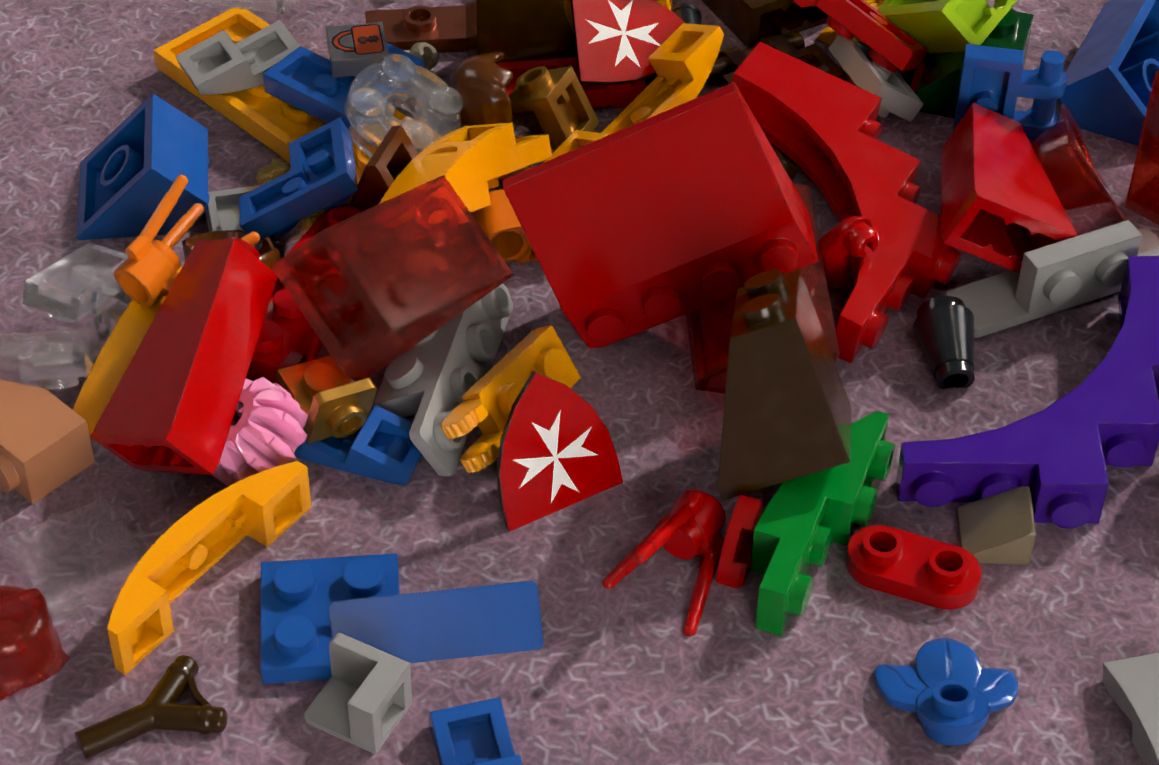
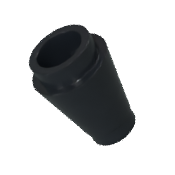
[913,296,975,389]

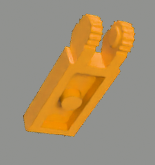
[440,325,581,473]

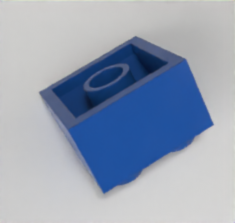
[76,93,210,240]

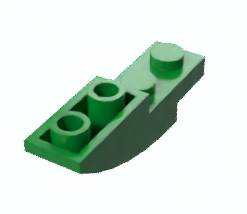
[750,411,895,636]

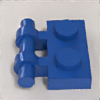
[952,44,1067,150]

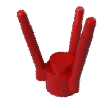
[602,489,726,637]

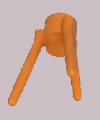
[114,175,260,306]

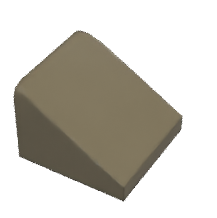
[957,486,1036,565]

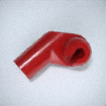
[817,216,879,288]

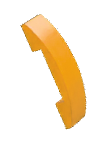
[543,23,724,163]
[107,461,312,675]

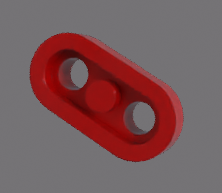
[846,525,982,610]

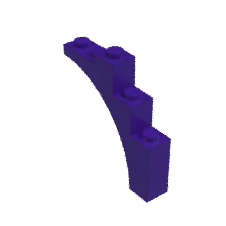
[896,256,1159,528]

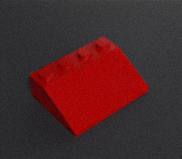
[502,82,819,348]

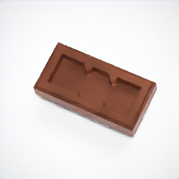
[365,6,467,53]

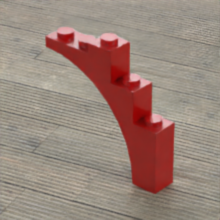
[732,42,961,363]

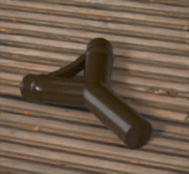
[74,655,228,759]

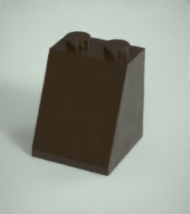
[717,269,851,500]

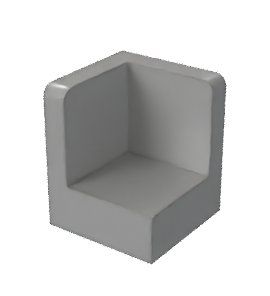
[304,633,413,754]

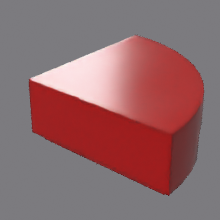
[716,494,764,589]

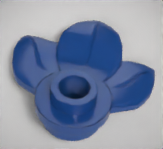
[874,638,1018,746]

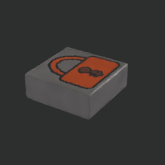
[326,22,390,78]

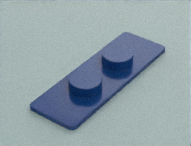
[329,581,544,663]

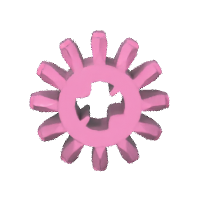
[213,377,308,486]

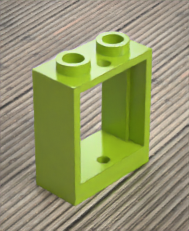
[877,0,1017,54]

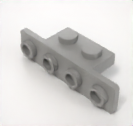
[945,220,1159,338]
[373,262,513,476]

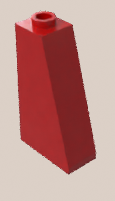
[941,103,1078,274]
[90,237,278,475]

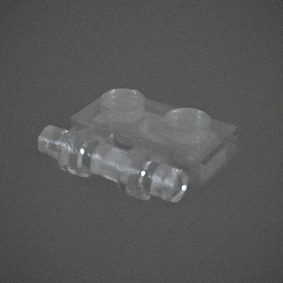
[22,242,133,337]

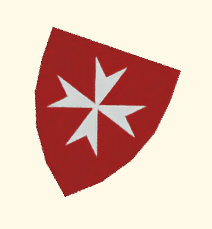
[570,0,685,85]
[496,371,623,532]

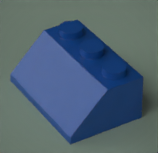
[1059,0,1159,152]

